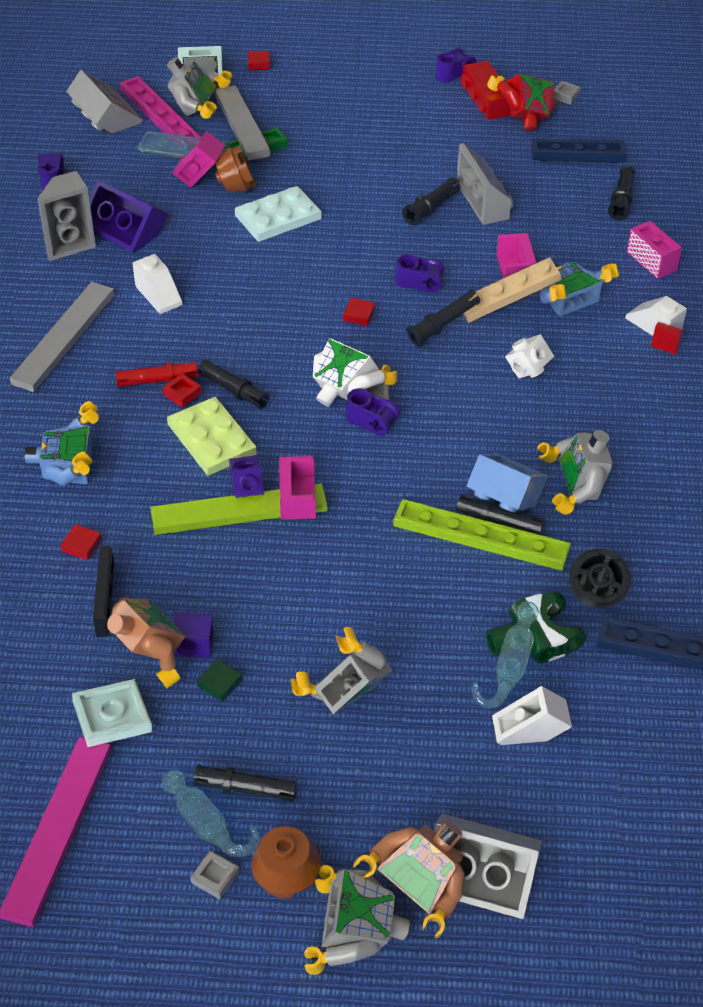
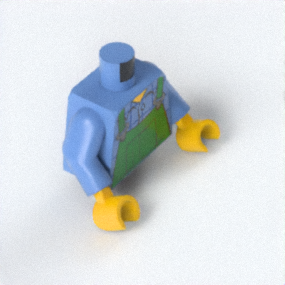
[540,262,619,317]
[25,401,99,486]

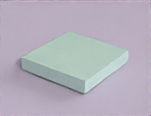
[72,679,152,747]

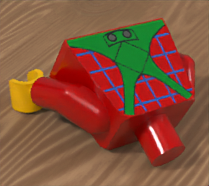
[487,73,556,132]

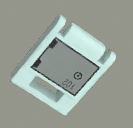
[178,46,223,88]

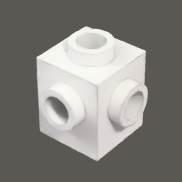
[505,334,554,378]

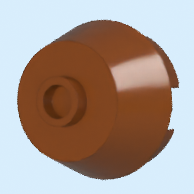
[215,145,256,193]
[251,826,321,898]

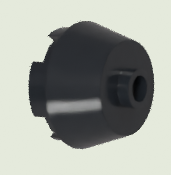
[569,549,631,608]

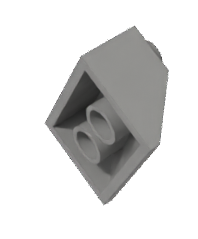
[66,70,143,133]
[456,143,513,225]
[37,171,96,261]
[434,813,542,919]

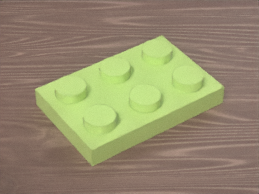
[167,397,257,476]

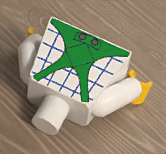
[313,338,397,407]

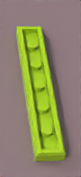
[150,483,327,535]
[393,499,571,571]

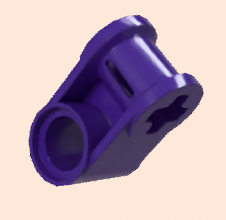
[435,47,477,83]
[38,153,64,191]
[395,254,445,292]
[346,389,400,436]

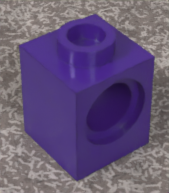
[229,455,264,498]
[173,612,214,658]

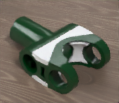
[486,592,586,663]

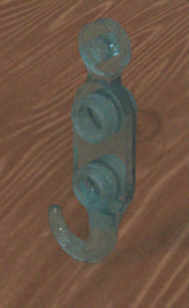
[471,601,539,709]
[162,770,260,858]

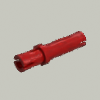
[115,361,198,388]

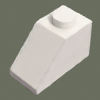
[133,254,182,314]
[625,296,687,336]
[492,686,572,745]

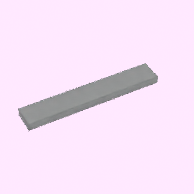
[214,85,270,161]
[10,282,114,392]

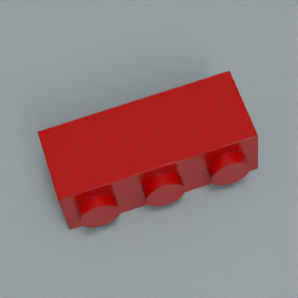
[460,60,511,120]

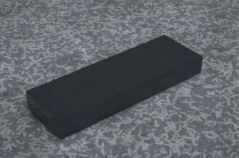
[93,546,115,637]

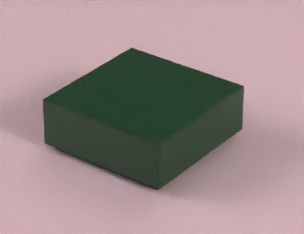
[197,659,242,702]

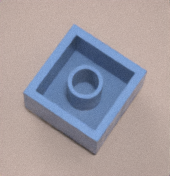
[466,454,548,512]

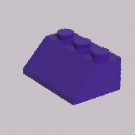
[89,179,168,253]

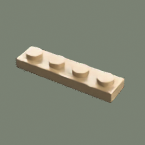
[463,257,562,323]

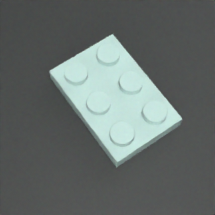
[235,186,321,242]

